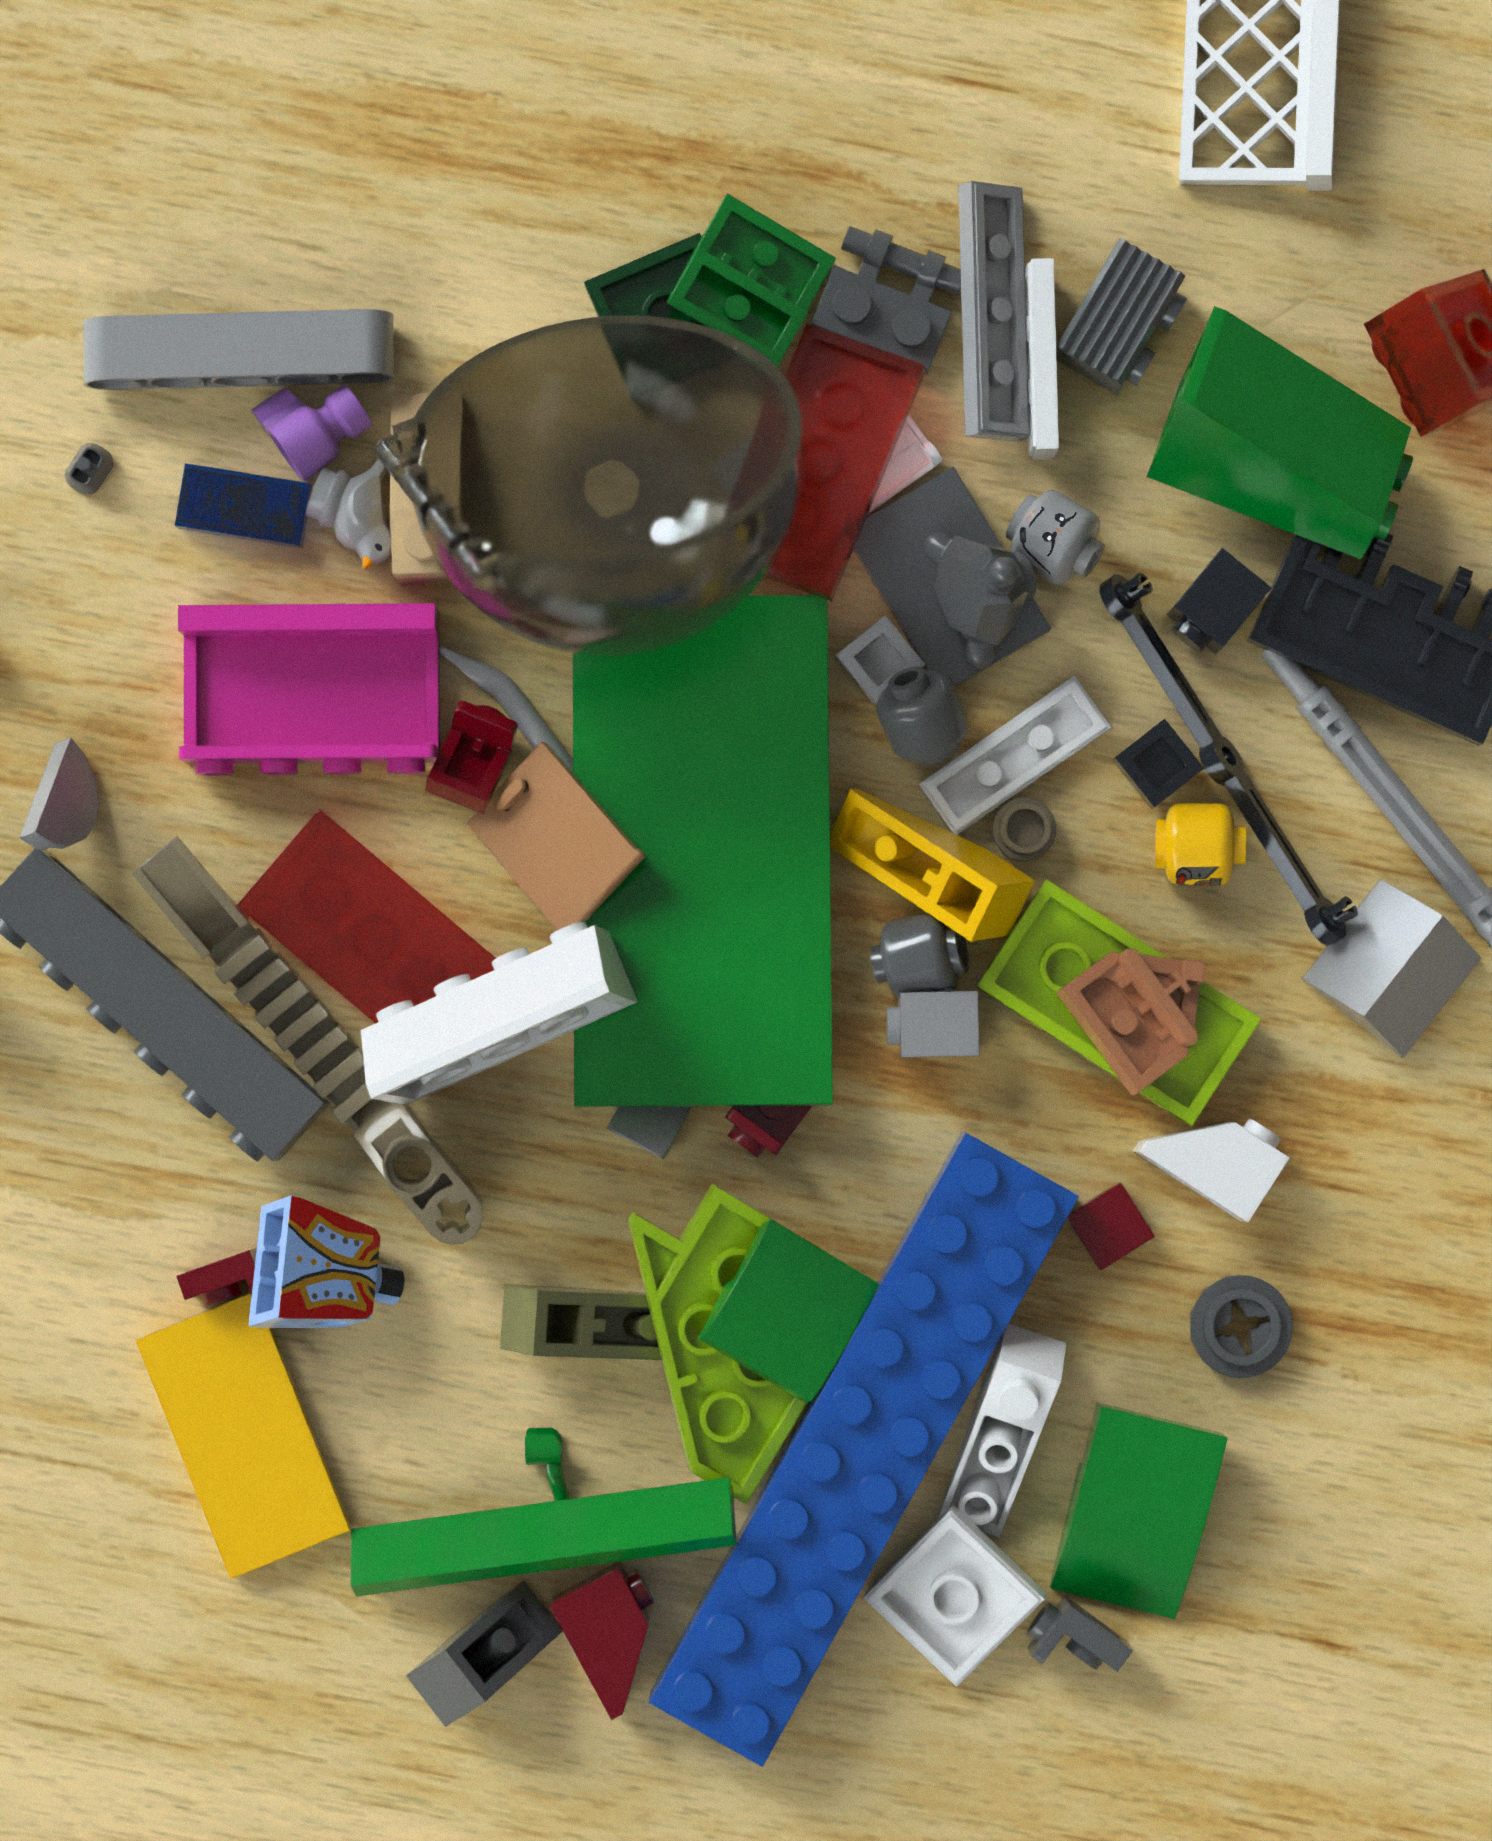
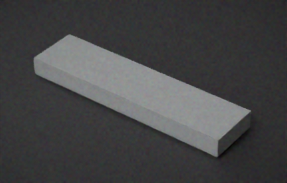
[958,181,1029,442]

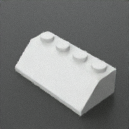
[361,922,638,1105]

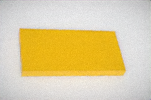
[135,1293,352,1579]

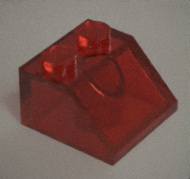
[1364,269,1492,437]

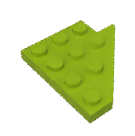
[628,1184,878,1504]

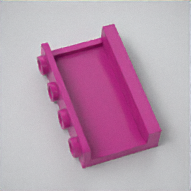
[178,603,440,776]

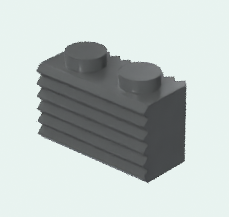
[1056,238,1187,395]

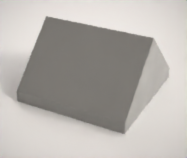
[1302,879,1481,1058]

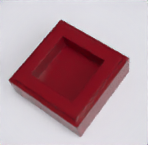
[1067,1182,1155,1270]

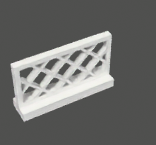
[1179,0,1341,191]

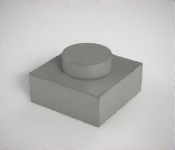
[835,615,925,707]

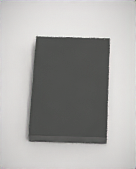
[844,466,1051,687]

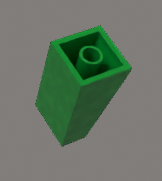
[1146,306,1413,559]

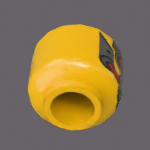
[1155,803,1247,886]

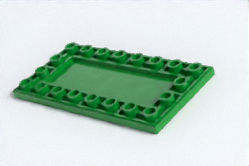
[572,595,833,1107]

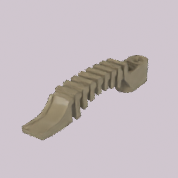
[132,836,483,1245]

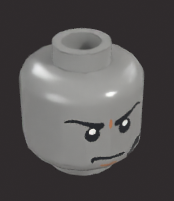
[1006,490,1105,585]

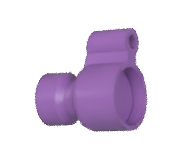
[251,384,373,481]

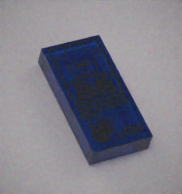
[175,463,313,548]

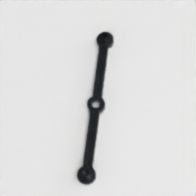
[1099,573,1358,946]

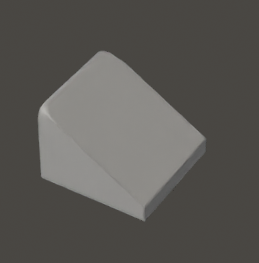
[607,1107,691,1159]

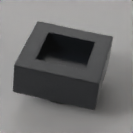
[1113,719,1204,809]

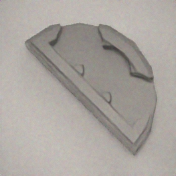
[19,737,99,850]

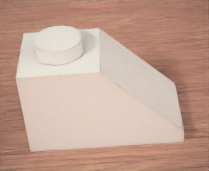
[1133,1119,1290,1223]

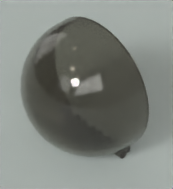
[375,316,804,656]

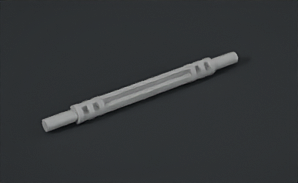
[1261,650,1492,949]

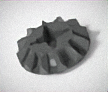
[1190,1275,1293,1378]

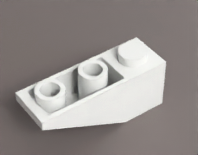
[939,1323,1066,1538]

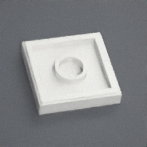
[863,1504,1046,1687]

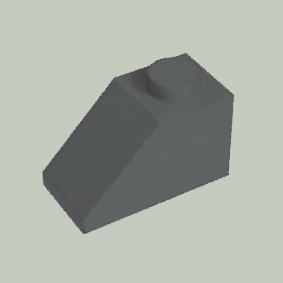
[406,1580,563,1727]

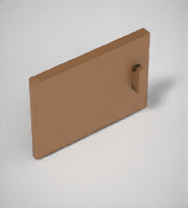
[467,741,645,930]

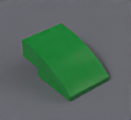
[1049,1402,1228,1619]

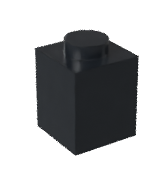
[1166,548,1271,654]

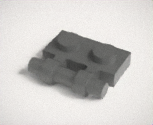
[810,226,961,375]

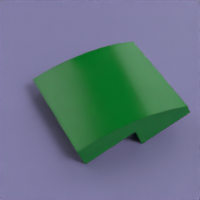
[666,193,836,368]
[698,1219,879,1404]

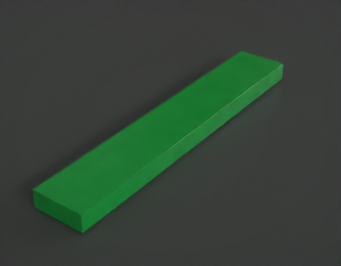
[351,1477,737,1597]

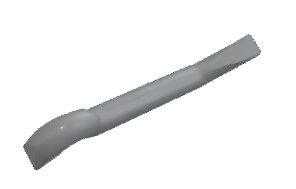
[438,647,573,772]

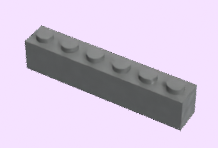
[0,848,330,1161]

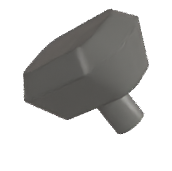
[65,443,114,495]

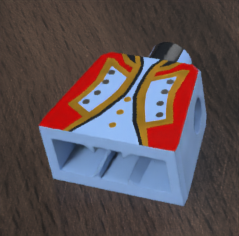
[248,1196,405,1328]

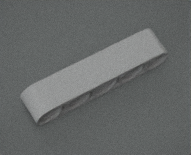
[83,309,395,390]

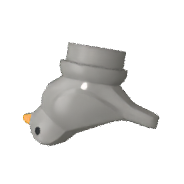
[306,453,392,569]

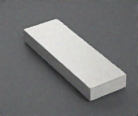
[1025,258,1059,460]
[918,676,1111,835]

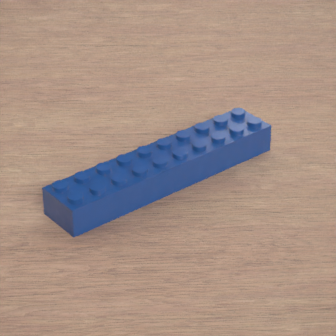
[649,1132,1079,1767]

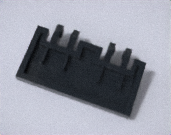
[1247,533,1492,746]

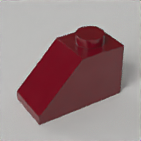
[549,1561,655,1721]

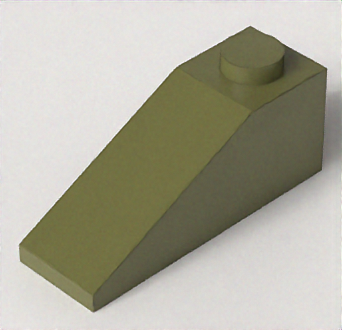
[500,1284,662,1360]

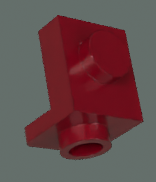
[425,700,518,815]

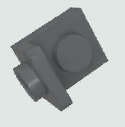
[1027,1595,1133,1672]

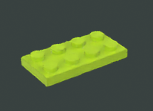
[976,879,1261,1126]

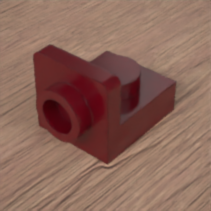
[725,1106,812,1158]
[176,1248,257,1307]

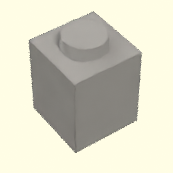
[886,991,979,1058]

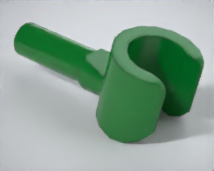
[525,1427,570,1501]

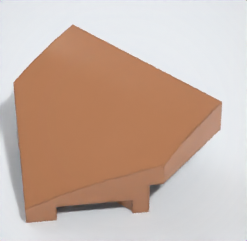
[1056,949,1206,1096]

